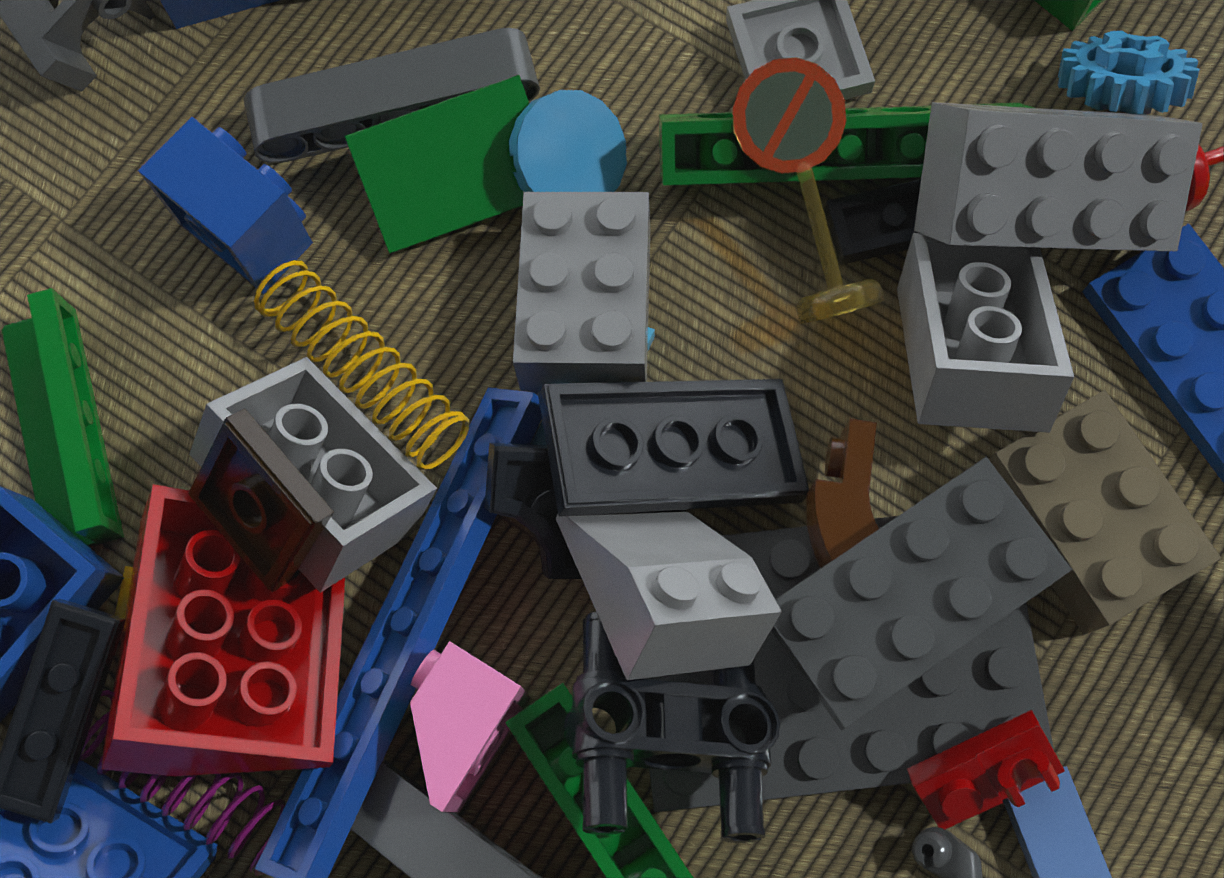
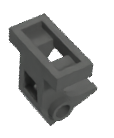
[0,0,155,91]

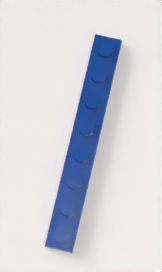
[255,387,542,878]

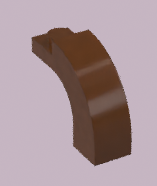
[806,418,879,568]

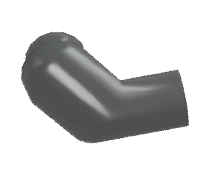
[912,827,983,878]

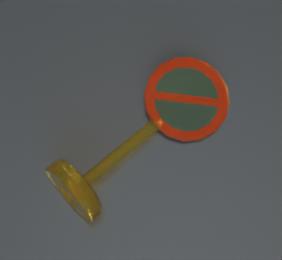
[732,57,885,324]

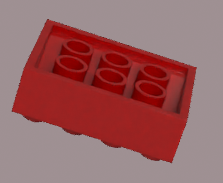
[101,484,345,776]

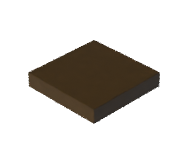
[189,408,334,592]

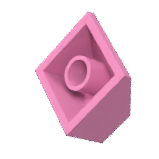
[410,641,531,812]

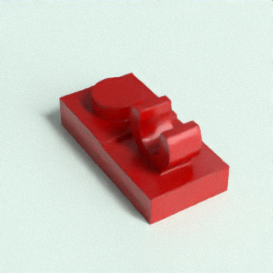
[907,710,1065,829]

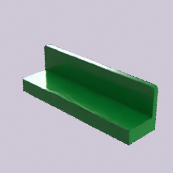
[2,288,124,547]

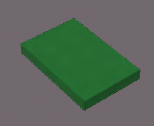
[345,75,529,254]

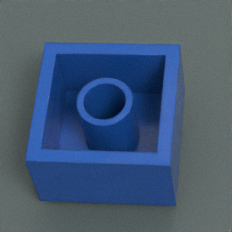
[138,117,313,294]

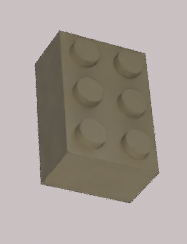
[989,390,1221,635]

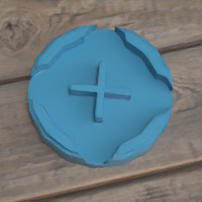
[509,90,627,192]

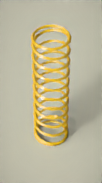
[254,260,469,470]

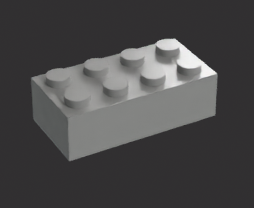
[914,102,1203,251]

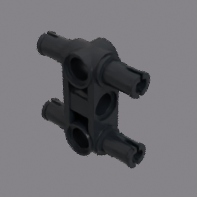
[564,612,780,843]

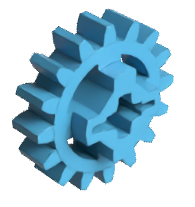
[1058,31,1200,115]

